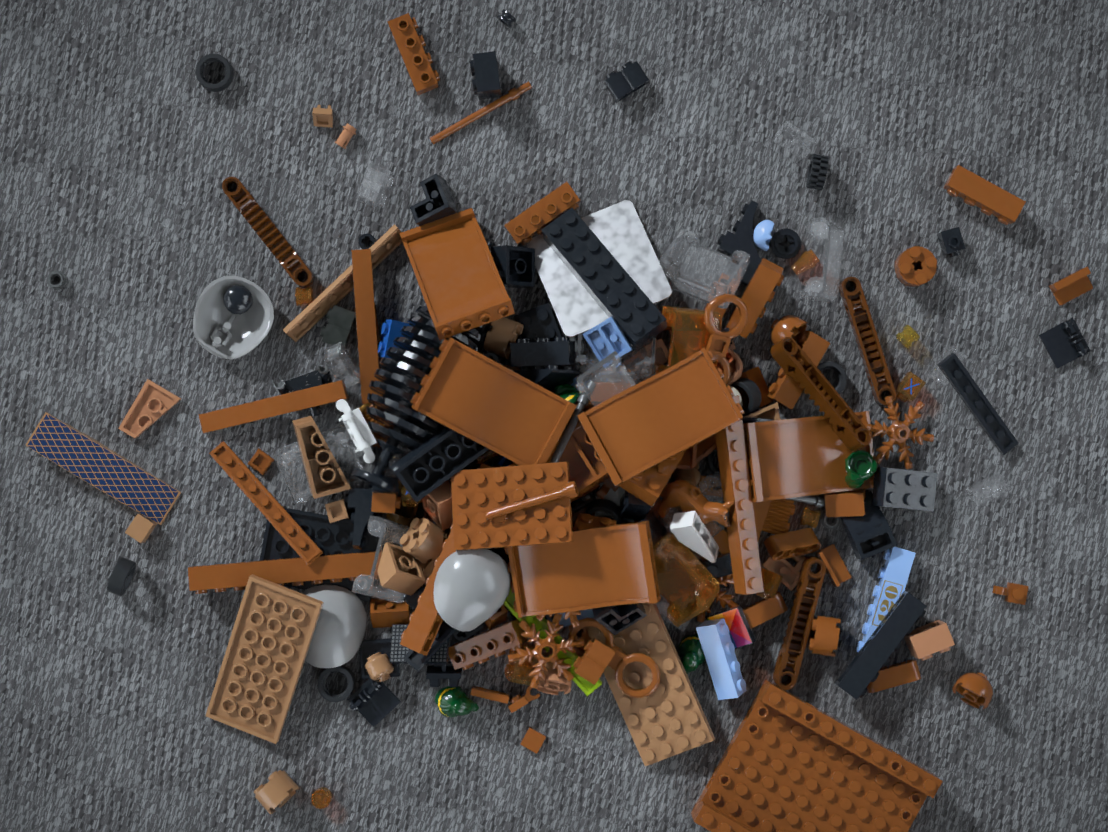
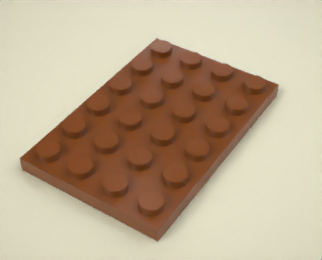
[451,462,573,551]

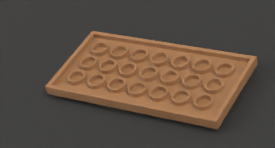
[206,574,324,744]
[586,603,715,766]

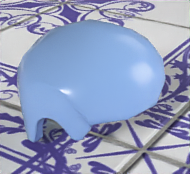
[753,220,774,251]

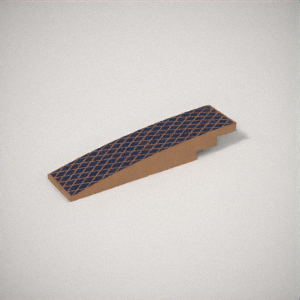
[26,412,181,525]

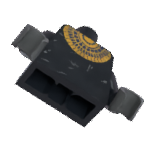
[272,361,333,417]

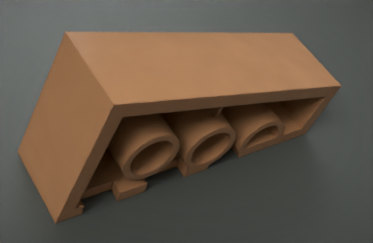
[292,416,352,499]

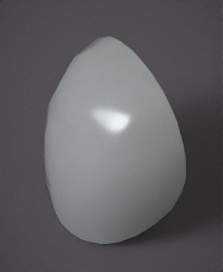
[193,276,274,359]
[433,549,512,632]
[302,585,367,668]

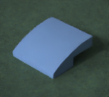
[583,316,633,367]

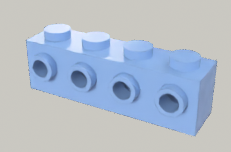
[696,618,747,700]

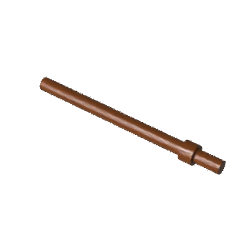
[430,81,532,145]

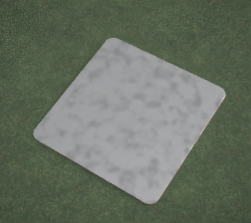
[527,200,672,337]

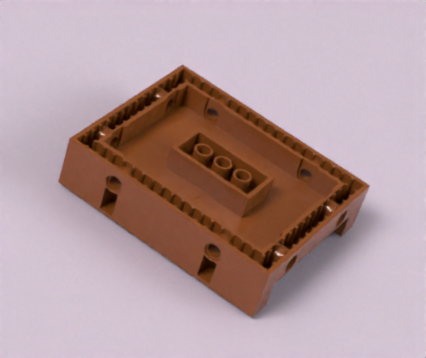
[691,679,943,832]

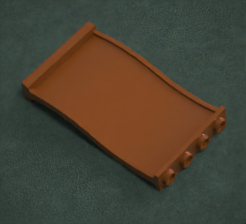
[400,208,515,340]
[411,337,577,465]
[577,348,744,488]
[743,411,875,502]
[505,521,661,618]

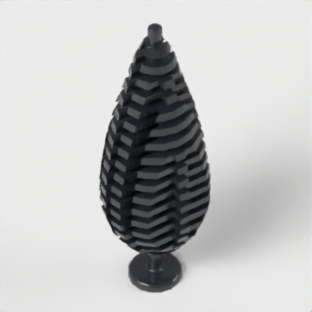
[352,238,492,494]

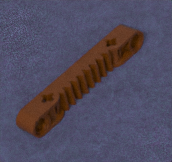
[222,177,314,288]
[839,277,896,406]
[771,337,872,451]
[773,556,826,690]

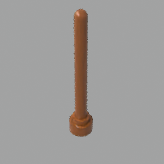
[485,481,579,519]

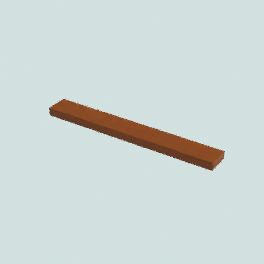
[351,249,381,404]
[199,380,348,433]
[209,441,323,566]

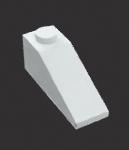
[670,511,719,563]

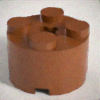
[894,246,937,287]
[808,615,841,657]

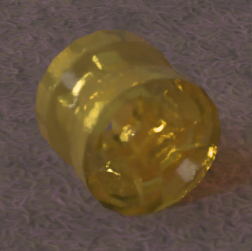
[895,325,920,349]

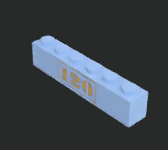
[856,547,915,652]

